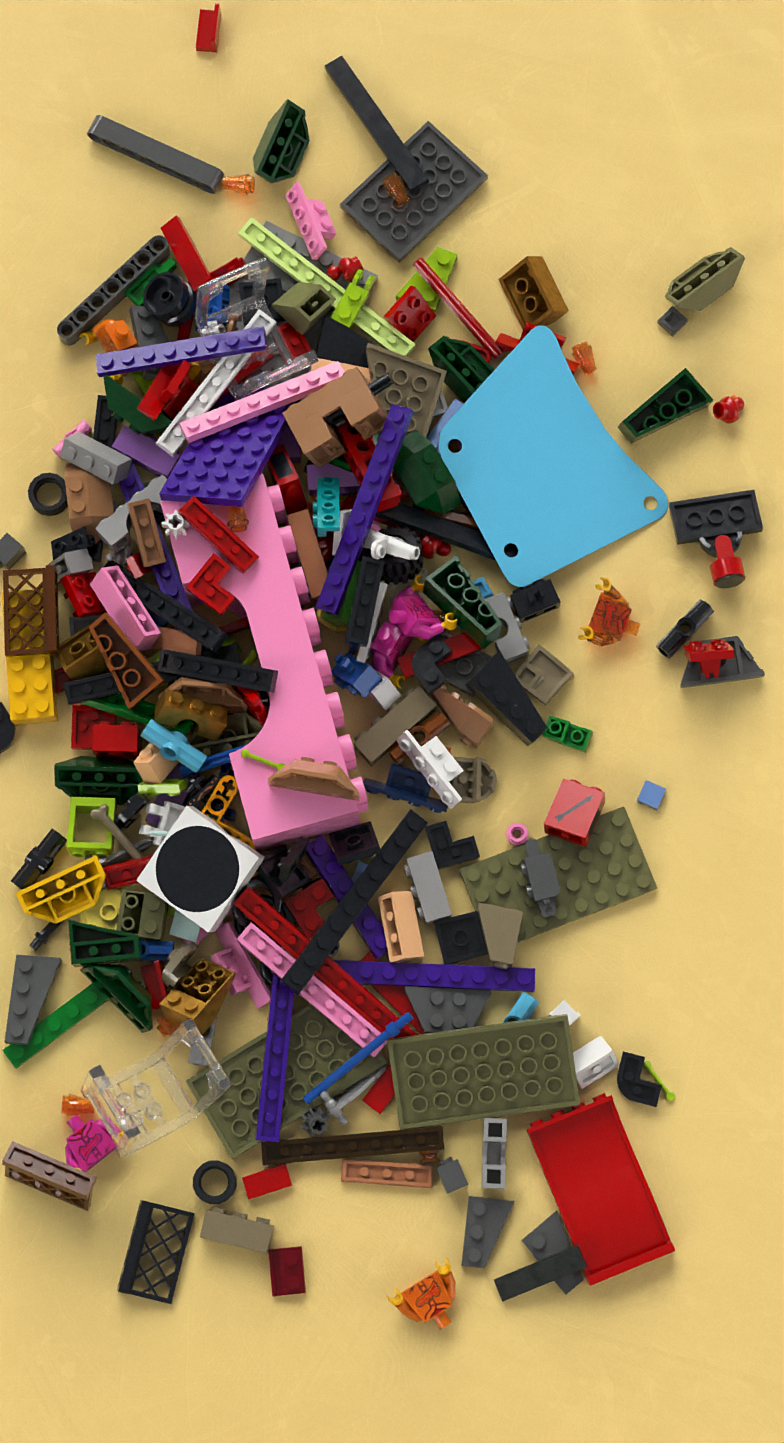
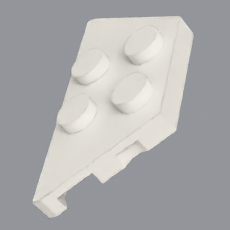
[356,582,387,663]

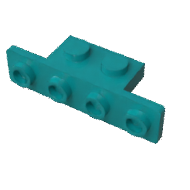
[313,476,340,537]

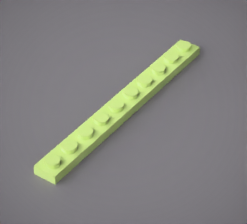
[238,217,415,356]

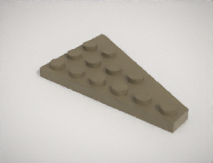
[365,343,447,492]

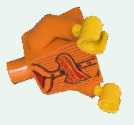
[79,319,138,385]
[386,1258,456,1330]

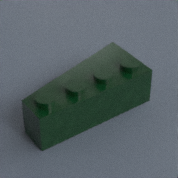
[617,368,713,444]
[423,555,502,649]

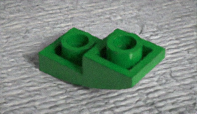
[542,715,593,753]

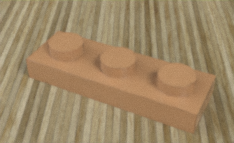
[127,498,166,568]

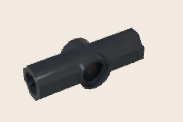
[656,599,714,659]
[11,828,67,890]

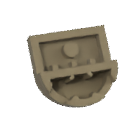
[449,757,497,803]
[162,941,199,990]

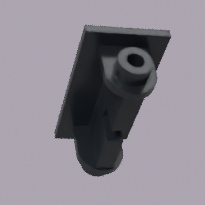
[51,526,95,560]

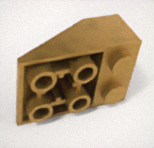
[160,957,236,1037]

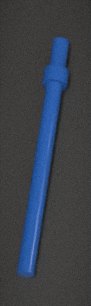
[303,1012,414,1104]

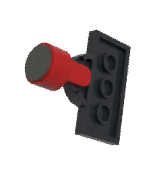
[669,490,763,588]

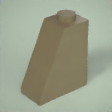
[477,903,523,969]

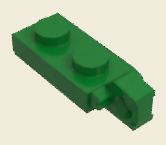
[124,258,177,306]

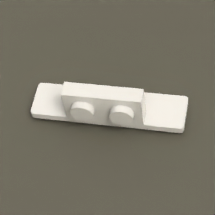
[396,730,464,809]

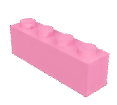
[90,565,161,651]

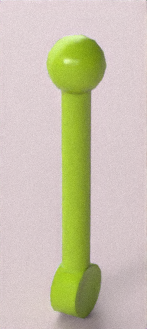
[241,749,286,771]
[643,1061,675,1101]

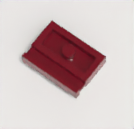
[268,1246,306,1296]

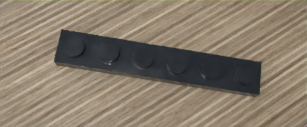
[157,649,278,693]

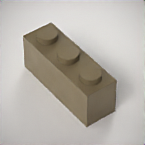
[200,1207,274,1253]

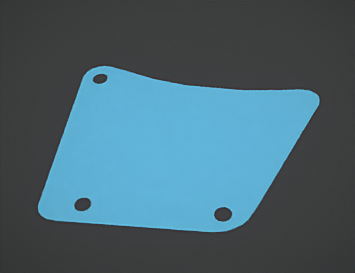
[439,325,668,587]

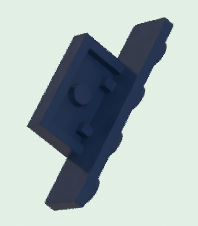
[363,764,448,813]

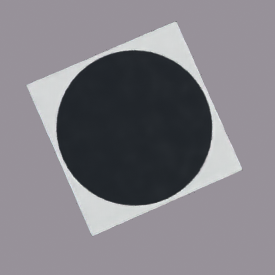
[136,806,265,932]

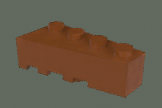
[88,612,166,710]

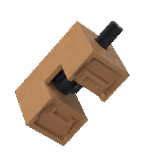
[283,367,393,468]

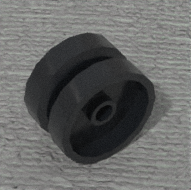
[143,272,198,327]

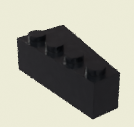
[465,650,547,746]

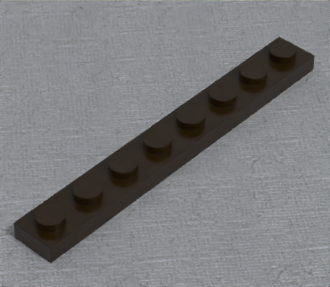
[261,1126,444,1165]

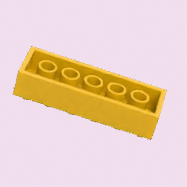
[2,588,58,725]

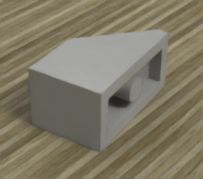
[48,548,94,584]

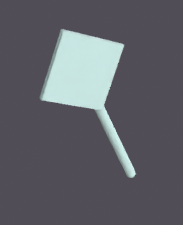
[169,908,200,942]

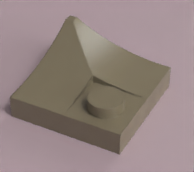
[515,644,574,706]

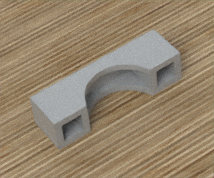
[95,474,167,554]

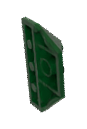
[253,99,310,184]
[428,336,495,403]
[103,375,172,435]
[393,430,462,515]
[54,756,143,805]
[80,964,153,1033]

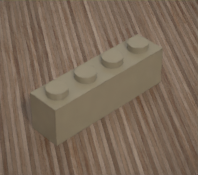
[354,686,437,767]

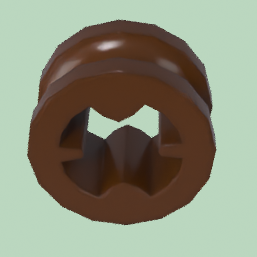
[419,1150,440,1163]

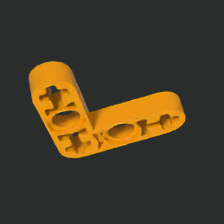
[202,775,255,849]

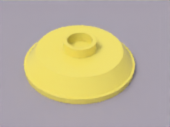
[79,886,129,930]

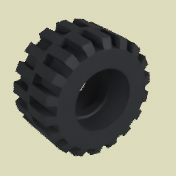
[367,526,423,585]

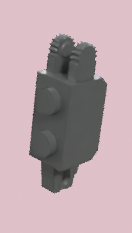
[520,838,560,918]

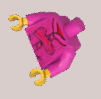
[389,575,458,640]
[370,622,428,689]
[65,1115,131,1172]

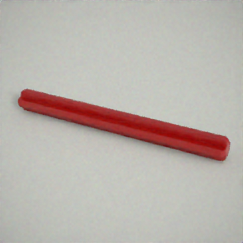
[413,258,503,359]

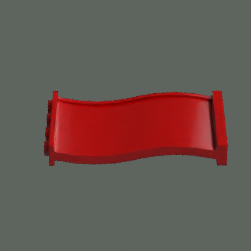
[526,1093,675,1286]

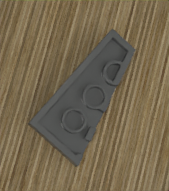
[4,955,62,1045]

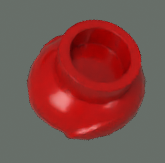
[327,256,364,282]
[713,395,745,424]
[418,534,451,559]

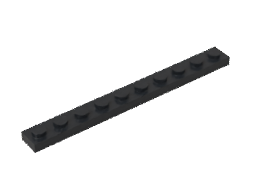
[280,809,428,995]

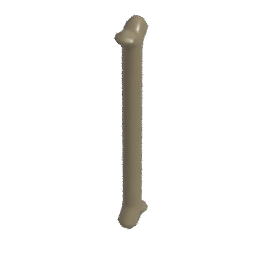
[91,804,143,859]

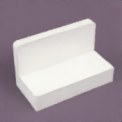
[573,1036,620,1089]

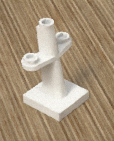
[332,509,420,560]

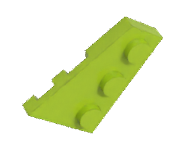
[396,247,457,313]

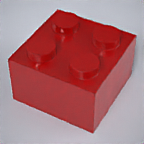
[92,721,142,760]

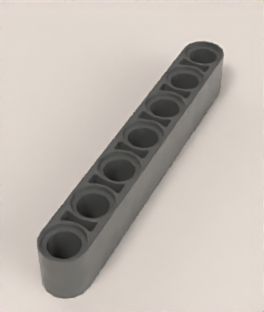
[87,115,225,194]
[57,235,170,346]

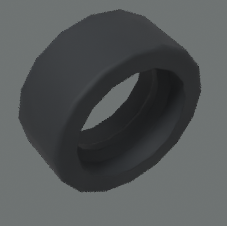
[28,473,68,516]
[193,1161,236,1204]

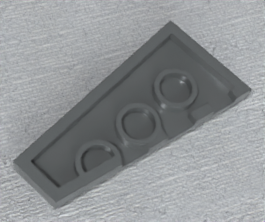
[129,306,169,380]

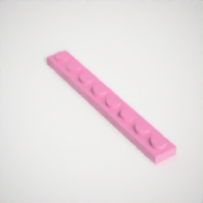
[179,361,345,443]
[236,922,387,1058]

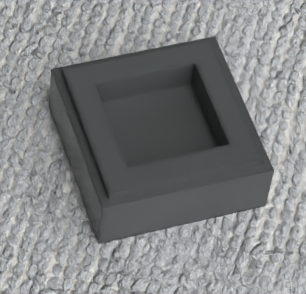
[657,306,688,337]

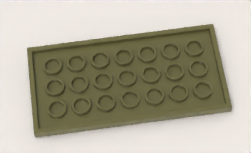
[459,806,657,943]
[186,991,387,1160]
[387,1014,580,1130]

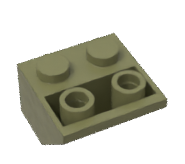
[271,282,336,335]
[116,889,169,941]

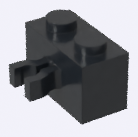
[510,579,561,623]

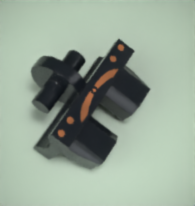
[184,775,225,812]

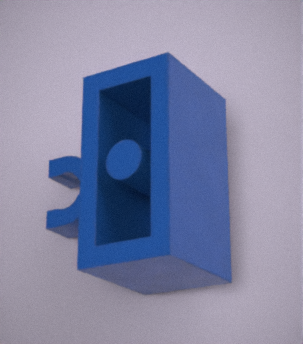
[331,653,382,698]

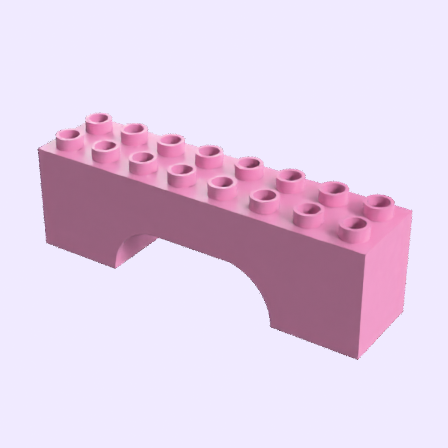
[160,474,369,853]

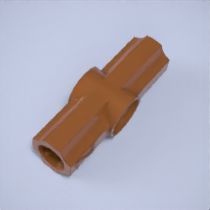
[387,710,451,766]

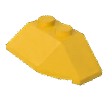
[16,855,106,924]

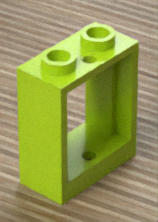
[66,797,118,858]

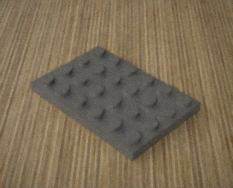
[340,121,488,263]

